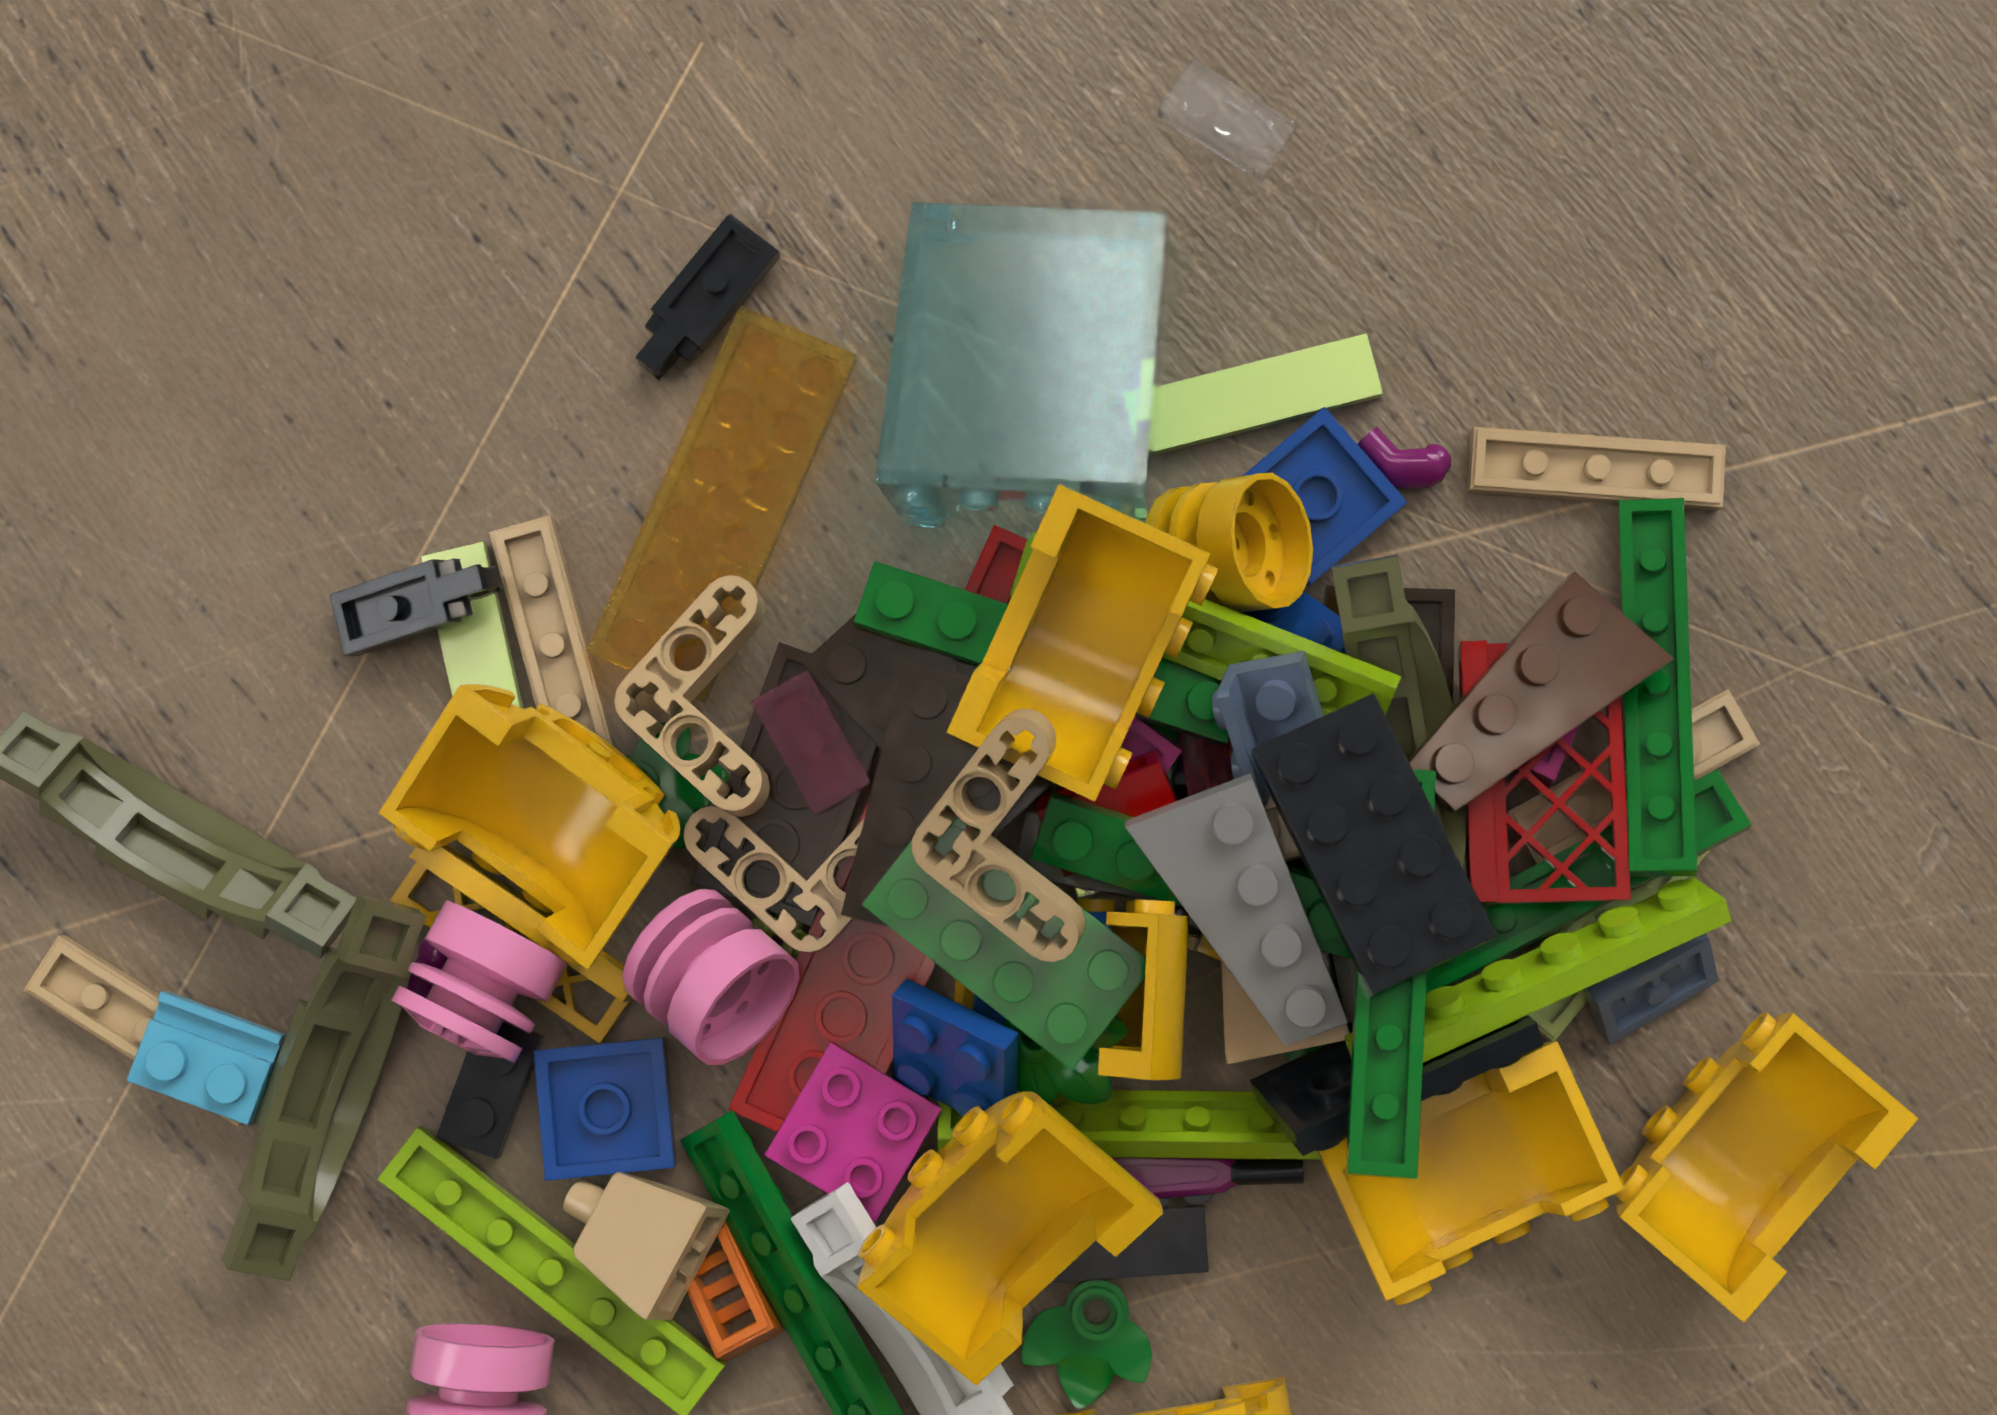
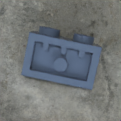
[1212,651,1324,806]
[1583,933,1719,1045]

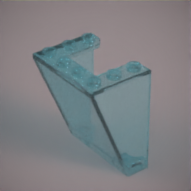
[876,202,1168,528]

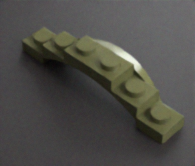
[1331,554,1467,871]
[0,711,357,959]
[222,893,426,1281]

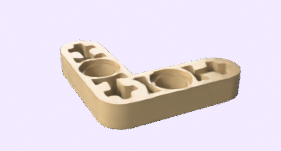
[614,575,770,817]
[912,708,1086,962]
[683,806,865,952]

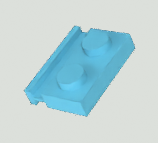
[126,991,286,1125]

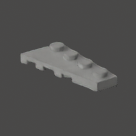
[1125,773,1348,1046]

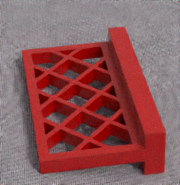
[1458,640,1631,906]

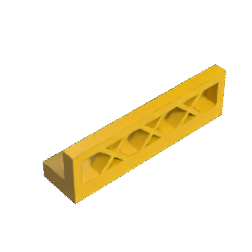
[390,844,633,1044]

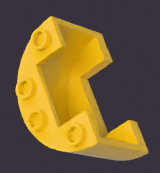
[946,484,1218,802]
[378,684,681,969]
[954,898,1189,1080]
[1613,1012,1919,1323]
[1317,1041,1625,1305]
[857,1091,1163,1386]

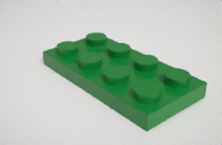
[861,805,1146,1071]

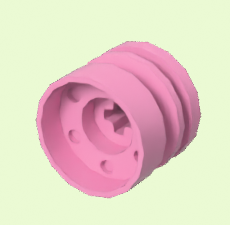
[622,889,800,1065]
[391,900,568,1063]
[406,1323,555,1415]

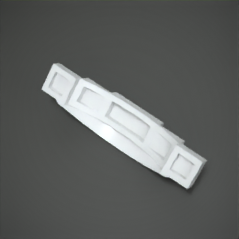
[790,1182,1014,1415]

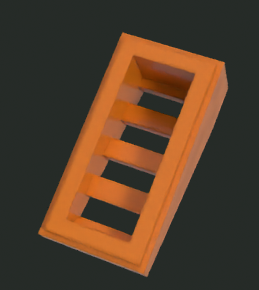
[687,1221,784,1361]

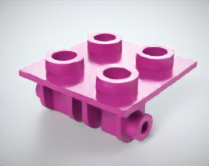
[765,1042,942,1223]

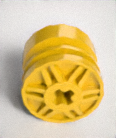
[1145,473,1313,613]

